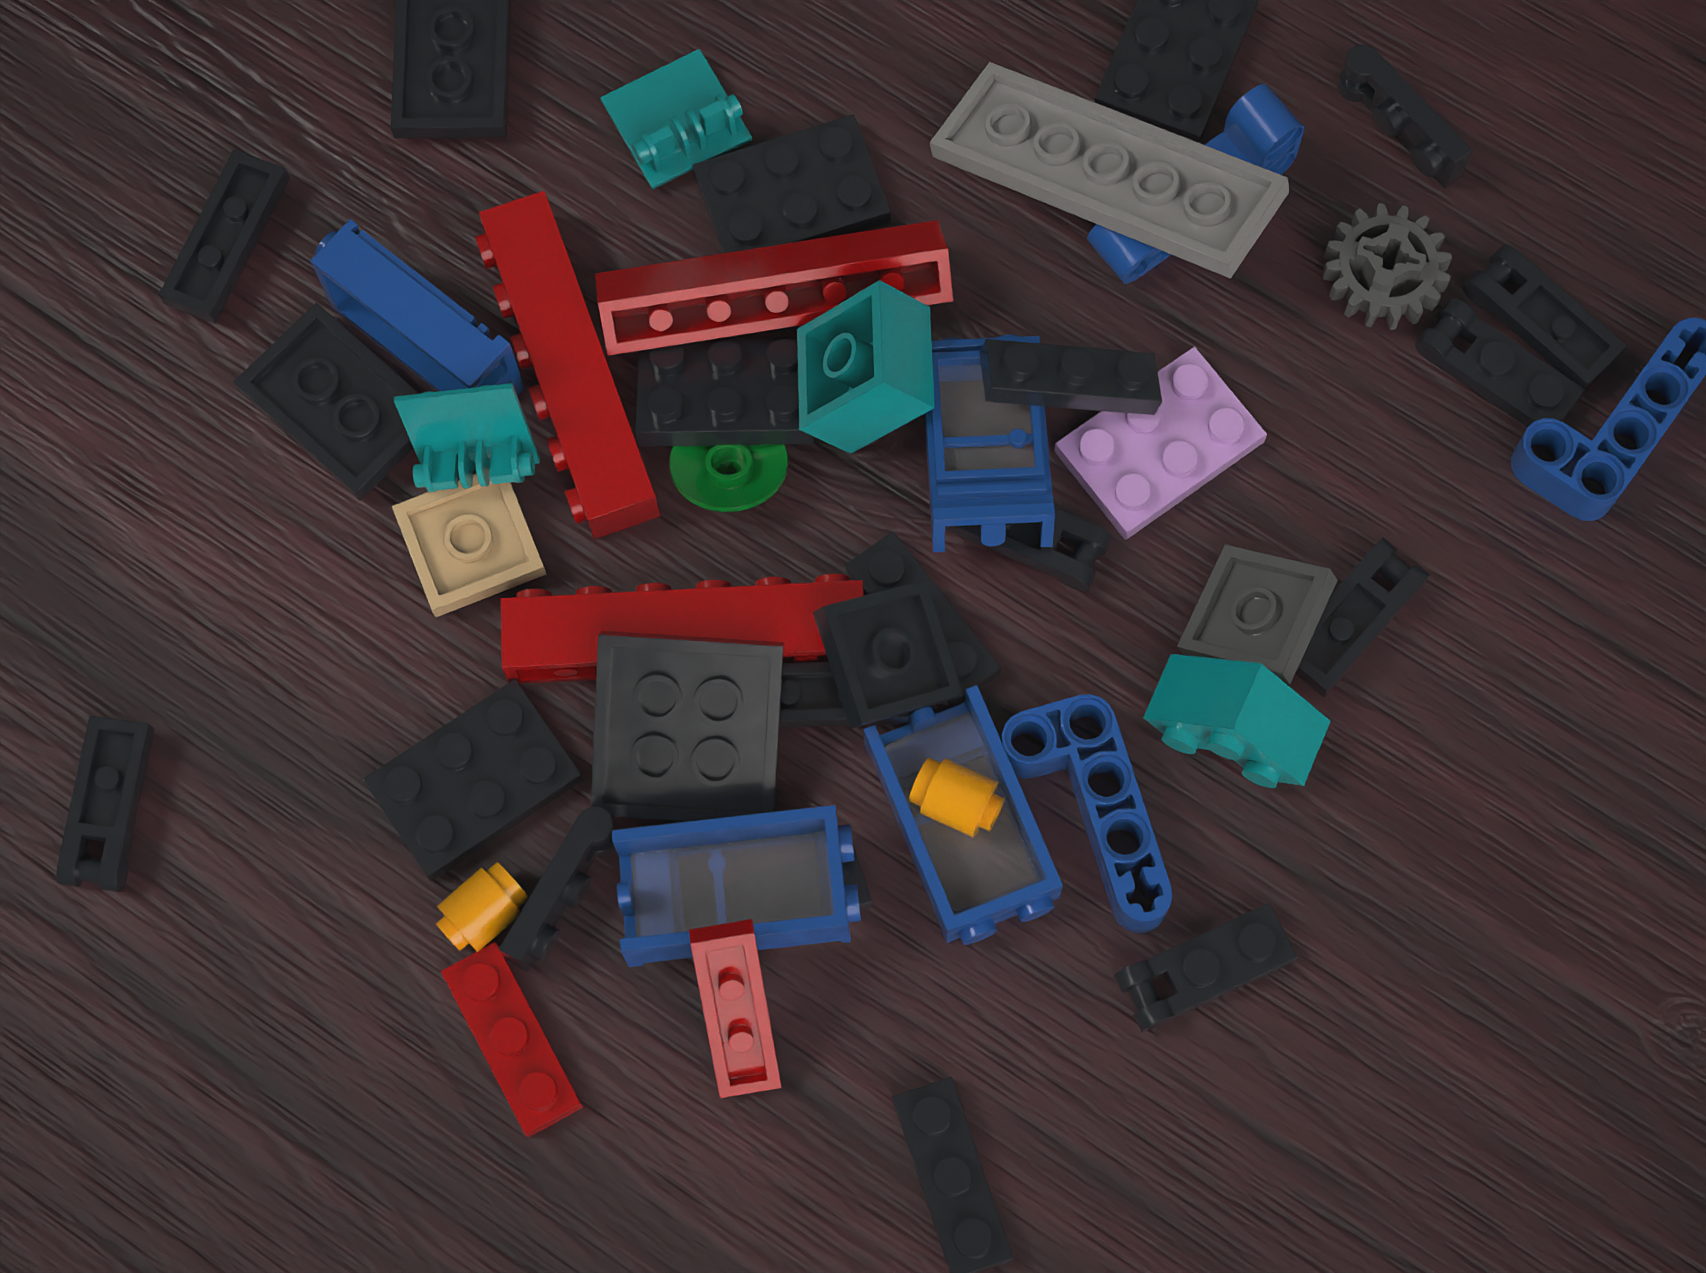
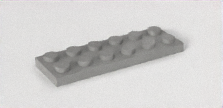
[930,62,1289,279]

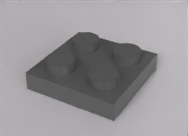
[1177,545,1338,685]

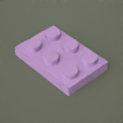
[1054,346,1267,540]

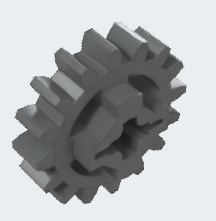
[1322,203,1452,330]

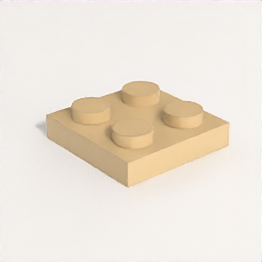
[392,474,546,618]

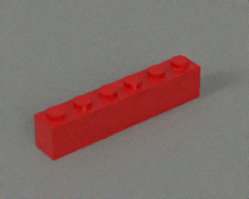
[475,190,660,540]
[595,220,954,356]
[501,574,863,684]

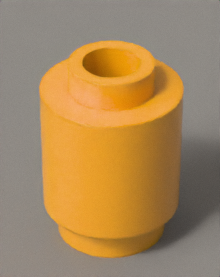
[909,757,1005,838]
[436,862,529,952]

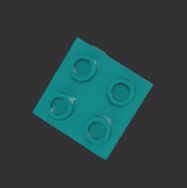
[600,49,752,190]
[394,383,540,493]

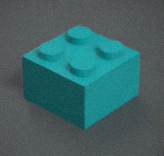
[797,280,935,454]

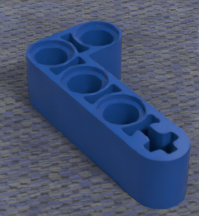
[1087,83,1304,284]
[1511,318,1706,521]
[1001,694,1173,934]

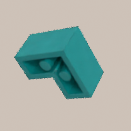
[1143,654,1331,788]

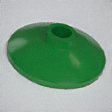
[669,444,788,512]

